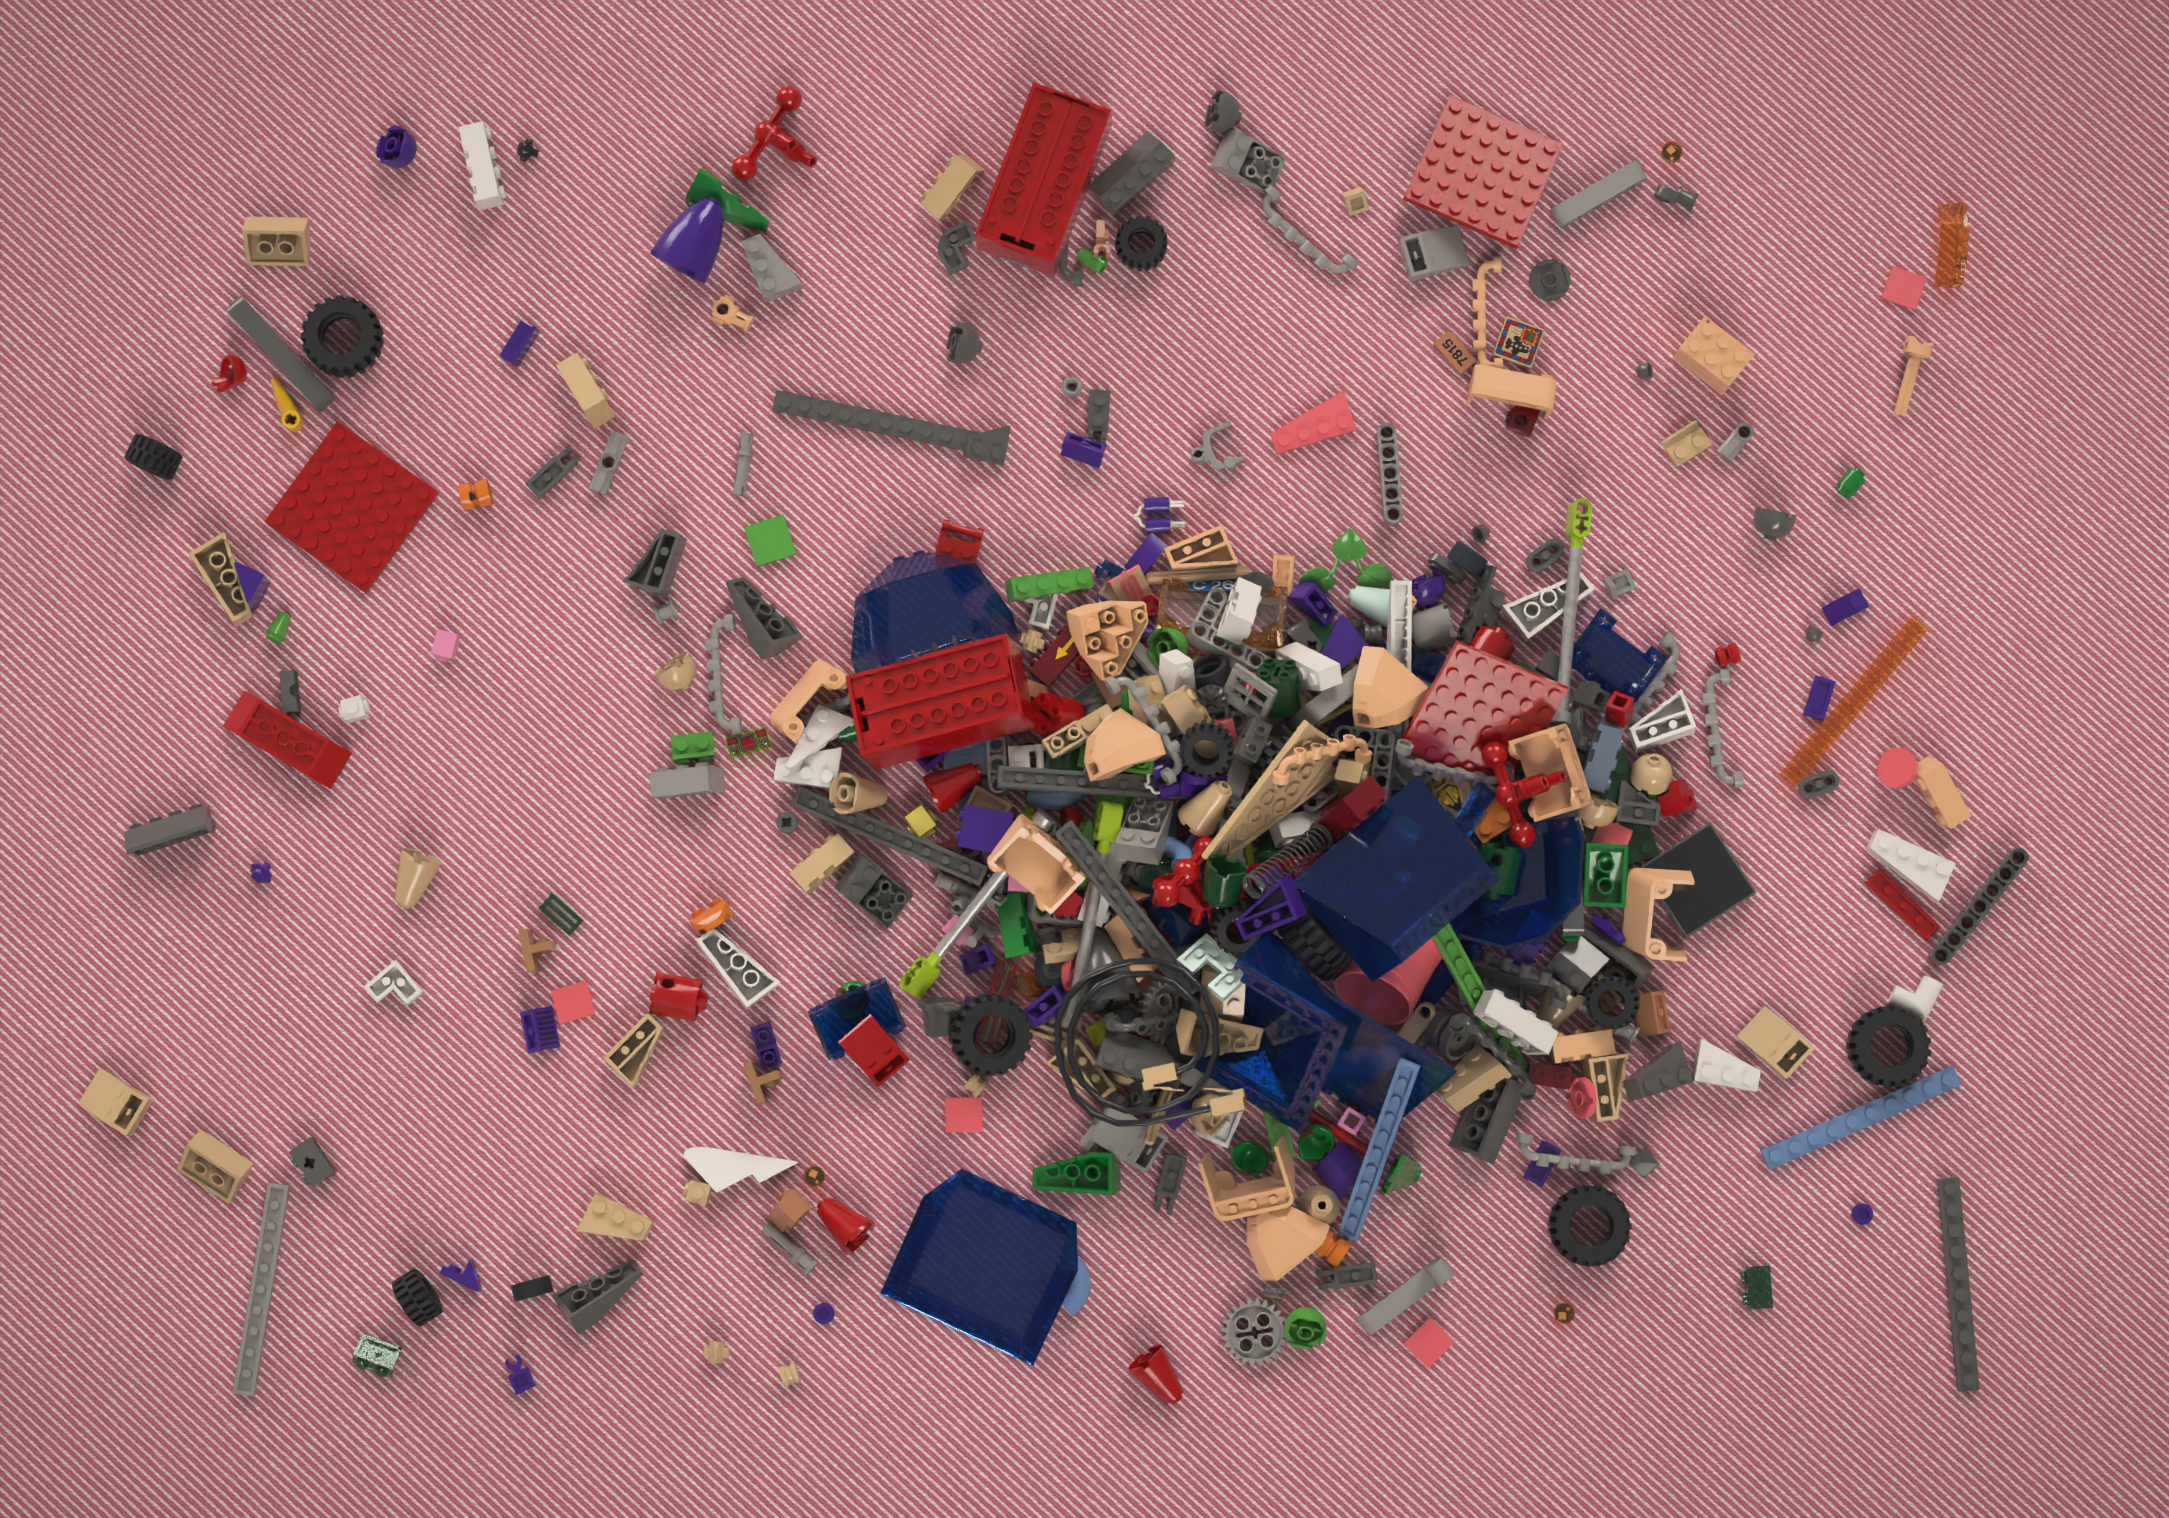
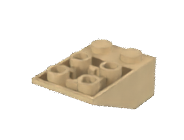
[1736,1006,1815,1080]
[78,1067,154,1136]

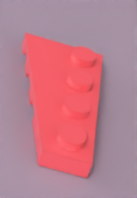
[1271,391,1356,455]

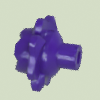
[250,862,272,883]

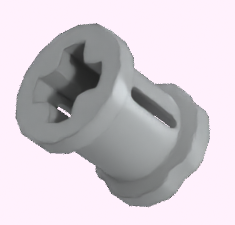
[652,600,679,625]

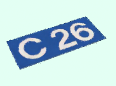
[1189,579,1237,591]

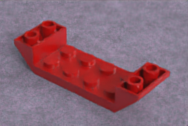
[223,690,352,789]

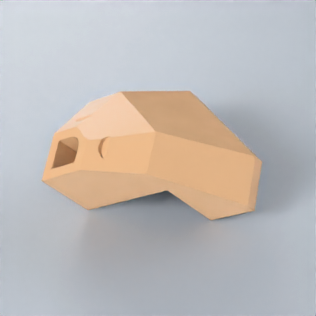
[1066,601,1149,681]
[1352,646,1428,729]
[1084,709,1166,782]
[1247,1206,1330,1281]

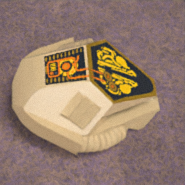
[1425,775,1472,819]

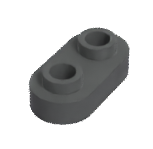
[1526,539,1564,573]
[1427,553,1467,585]
[1798,770,1840,799]
[1302,781,1339,814]

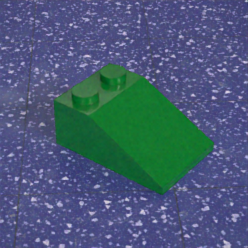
[1582,843,1628,908]

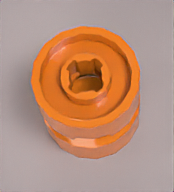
[458,479,493,511]
[1314,1230,1351,1267]

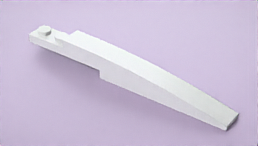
[1384,581,1412,790]

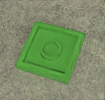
[744,514,797,567]

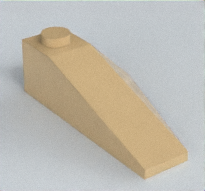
[1176,1008,1264,1057]

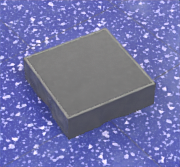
[1639,822,1757,939]

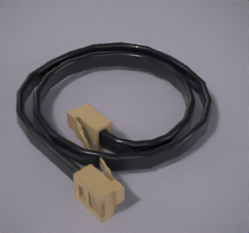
[1054,958,1248,1127]

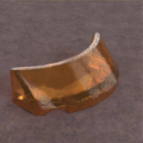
[1934,202,1969,288]

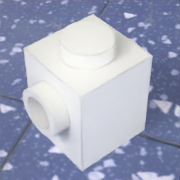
[338,695,370,723]

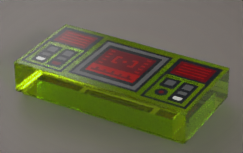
[725,727,771,759]

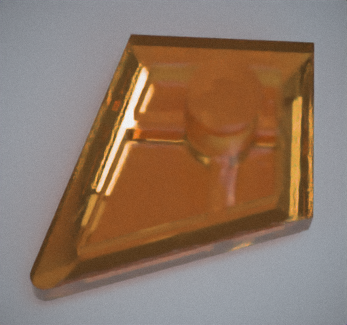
[1014,972,1046,998]

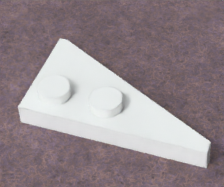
[785,704,854,771]

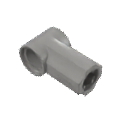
[1716,422,1754,462]

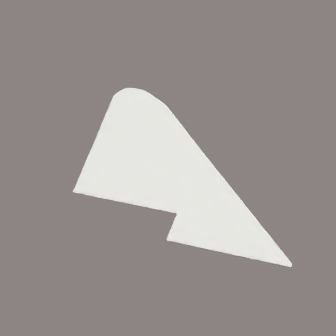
[684,1147,798,1193]

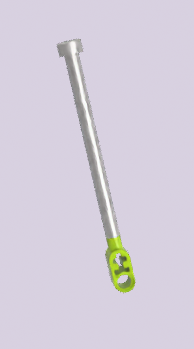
[1550,498,1592,724]
[1062,801,1123,1029]
[899,810,1054,999]

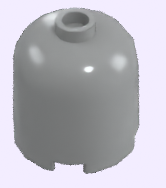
[1411,603,1456,650]

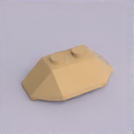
[1200,951,1246,1023]

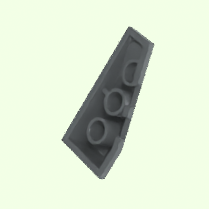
[726,577,803,660]

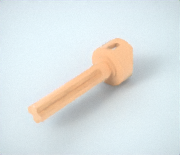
[1893,336,1934,417]

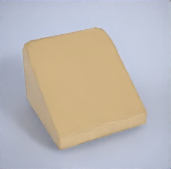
[1342,187,1369,216]

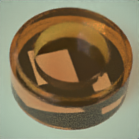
[1661,141,1683,163]
[804,1166,826,1187]
[1553,1303,1575,1324]

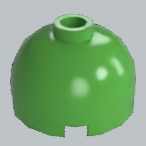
[1147,627,1189,668]
[1284,1307,1327,1349]

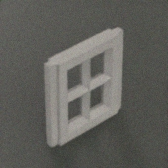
[1224,663,1278,722]

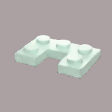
[1177,933,1253,1002]

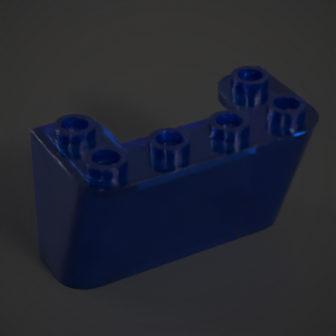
[1572,608,1668,703]
[808,978,906,1060]

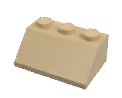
[242,217,310,266]
[177,1130,253,1204]

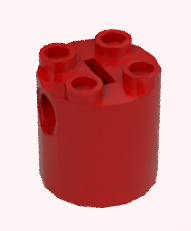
[1469,626,1516,661]
[1031,693,1086,736]
[649,972,708,1021]

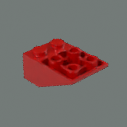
[838,1015,910,1087]

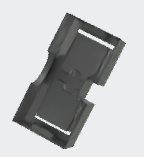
[279,670,301,715]

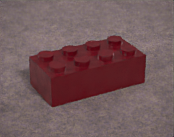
[1311,775,1388,844]

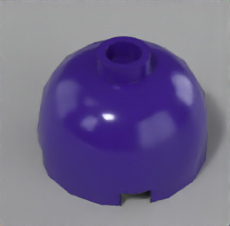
[376,126,417,169]
[1410,571,1445,609]

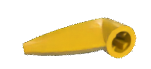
[271,377,304,432]

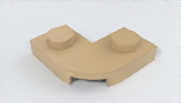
[1042,928,1082,964]

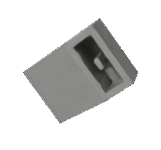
[1210,129,1286,194]
[1398,226,1470,282]
[1115,797,1174,865]
[1089,1107,1168,1173]

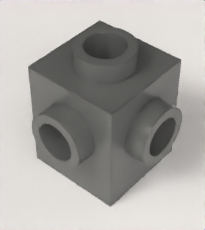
[1130,1083,1160,1107]

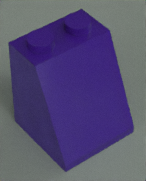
[1320,614,1369,670]
[955,805,1016,853]

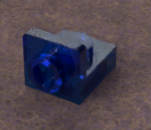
[1094,559,1127,582]

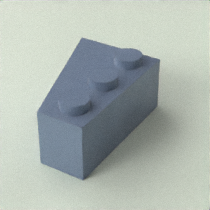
[1583,724,1624,795]

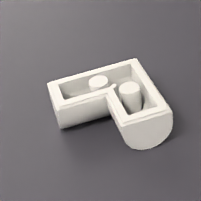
[1023,594,1058,630]
[364,960,423,1005]
[1886,976,1943,1023]

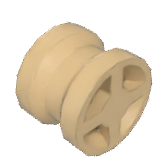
[963,1072,989,1098]
[778,1362,801,1387]

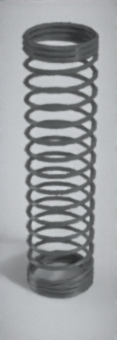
[1242,824,1333,899]

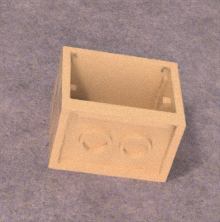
[1673,316,1755,395]

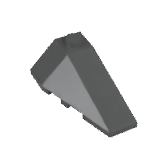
[1583,927,1655,1005]
[552,1261,643,1334]

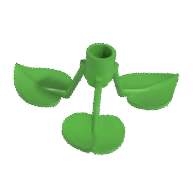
[1298,528,1394,592]

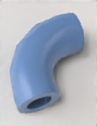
[1027,790,1086,810]
[1162,836,1193,871]
[1060,1258,1091,1317]

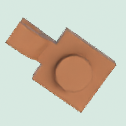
[1094,220,1110,258]

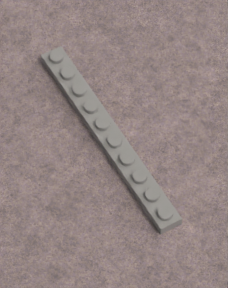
[233,1183,290,1396]

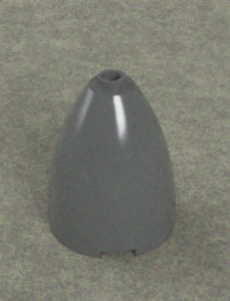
[1080,926,1142,1014]

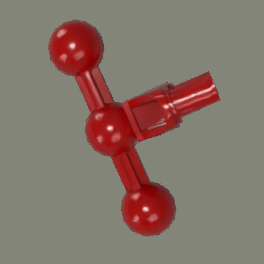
[731,86,817,181]
[1481,741,1566,848]
[1151,836,1213,925]

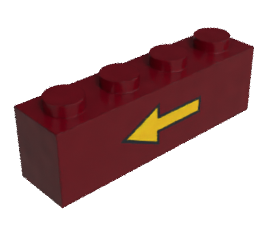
[1029,625,1080,689]

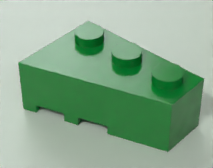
[995,891,1039,959]

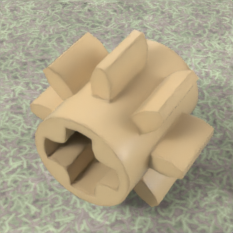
[1019,629,1045,654]
[703,1341,729,1363]

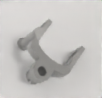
[1190,421,1245,471]
[950,888,1007,948]

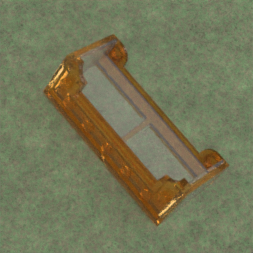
[1157,578,1288,651]

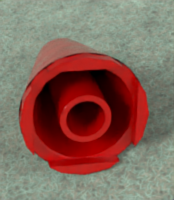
[923,762,984,813]
[817,1198,875,1255]
[1128,1344,1184,1404]

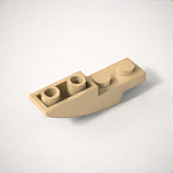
[1041,704,1113,759]

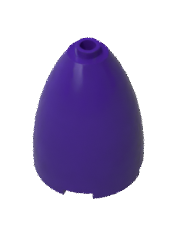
[650,197,723,284]

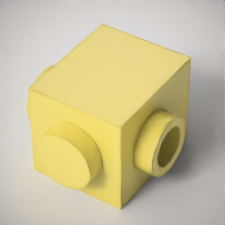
[905,805,937,839]

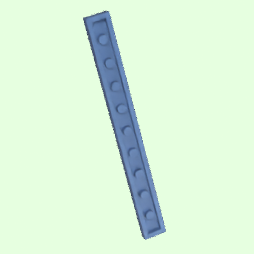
[1338,1058,1421,1242]
[1760,1066,1962,1170]

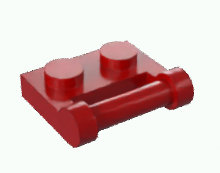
[935,519,984,566]

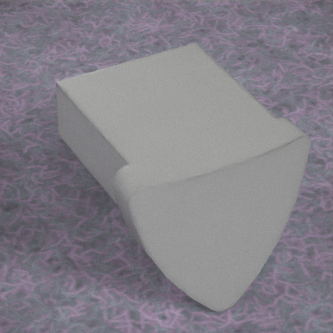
[1603,569,1636,601]

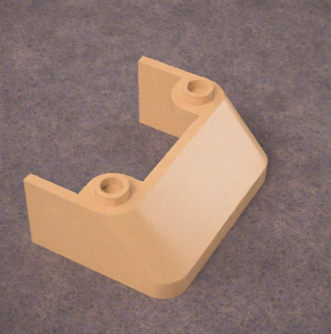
[1466,362,1557,419]
[1621,868,1694,962]
[1198,1135,1295,1221]

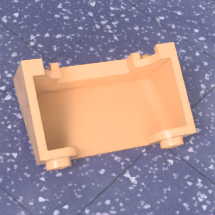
[770,660,848,745]
[1508,723,1591,822]
[987,814,1085,914]

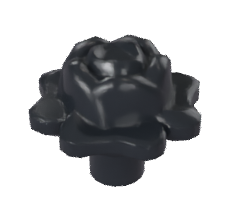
[517,138,539,162]

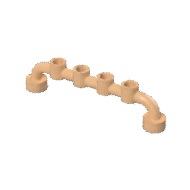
[1473,256,1503,369]
[1272,734,1372,785]

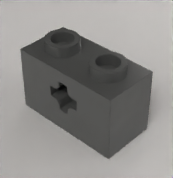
[1232,716,1273,767]
[289,1137,337,1187]

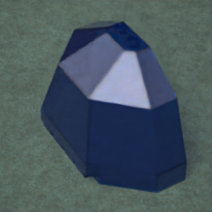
[851,550,1018,674]
[1414,815,1585,951]

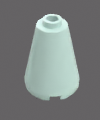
[1348,586,1390,628]

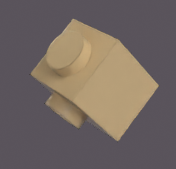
[683,1180,712,1206]

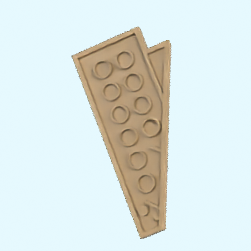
[1201,720,1341,861]

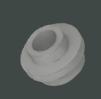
[1062,377,1082,398]

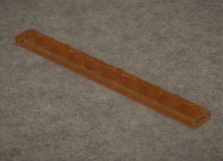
[1780,615,1929,787]

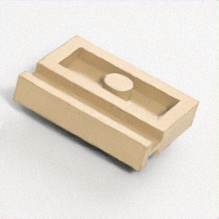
[1660,420,1712,468]

